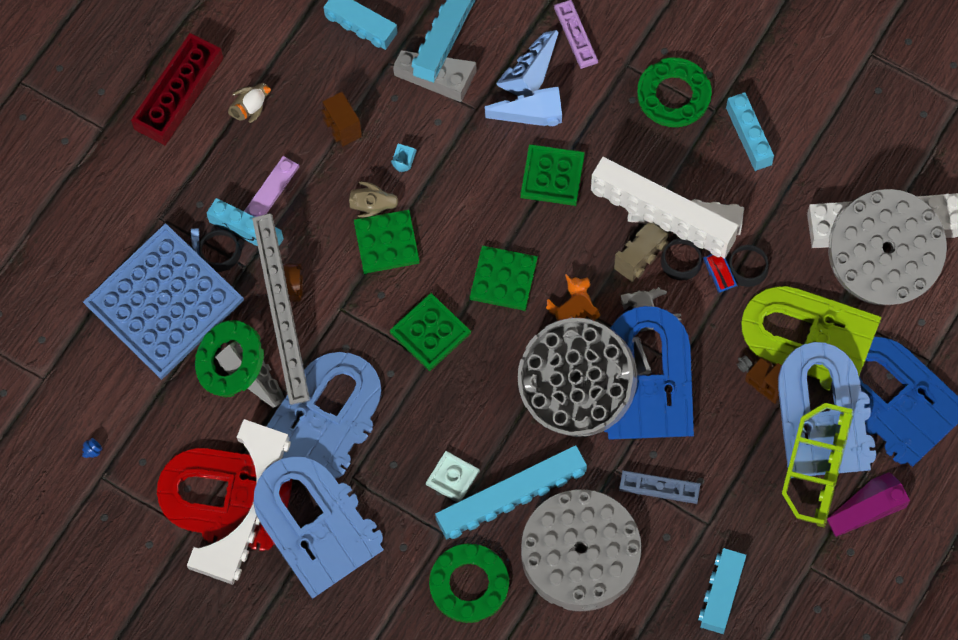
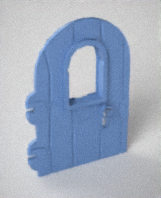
[778,342,876,478]
[266,352,381,478]
[253,456,384,599]

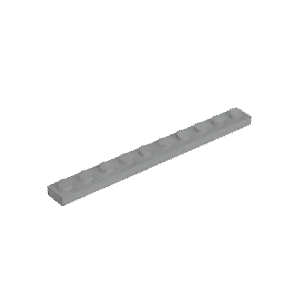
[252,213,310,405]

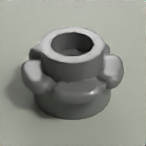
[737,355,753,373]

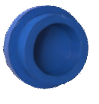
[82,438,102,458]

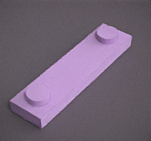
[554,0,598,69]
[244,156,299,217]

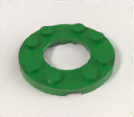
[637,58,712,127]
[195,320,264,397]
[429,544,509,623]

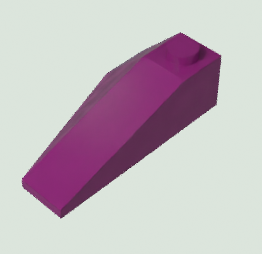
[827,472,910,537]

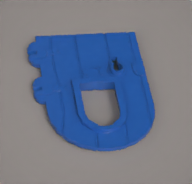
[604,306,694,439]
[859,337,958,467]

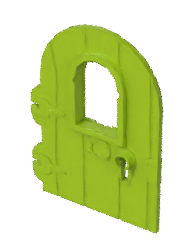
[741,287,881,390]

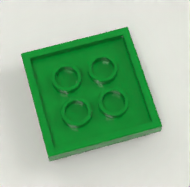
[520,144,585,206]
[354,210,420,274]
[470,246,538,311]
[390,293,471,371]

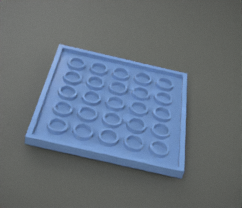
[83,223,244,380]

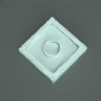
[426,451,480,503]

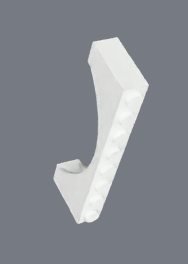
[187,419,291,585]

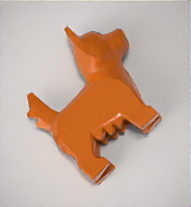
[546,274,600,321]

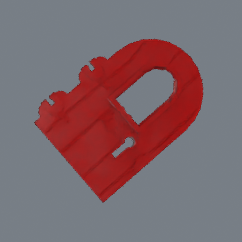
[157,448,293,551]

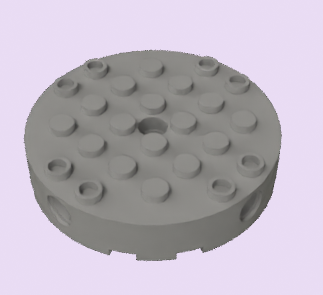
[828,189,947,305]
[518,318,637,437]
[521,490,641,611]

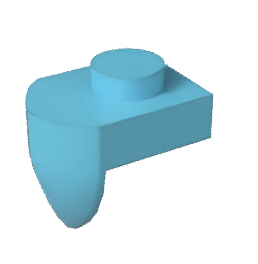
[391,143,417,172]

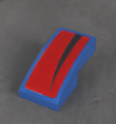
[703,254,737,293]

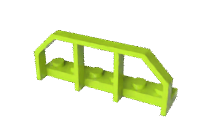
[782,403,854,528]

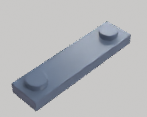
[619,470,700,504]

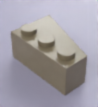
[614,222,668,282]

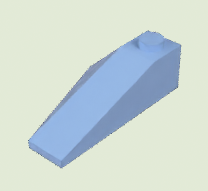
[496,30,558,97]
[485,87,562,126]

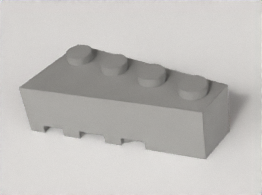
[393,50,476,102]

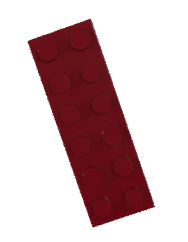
[131,33,223,146]

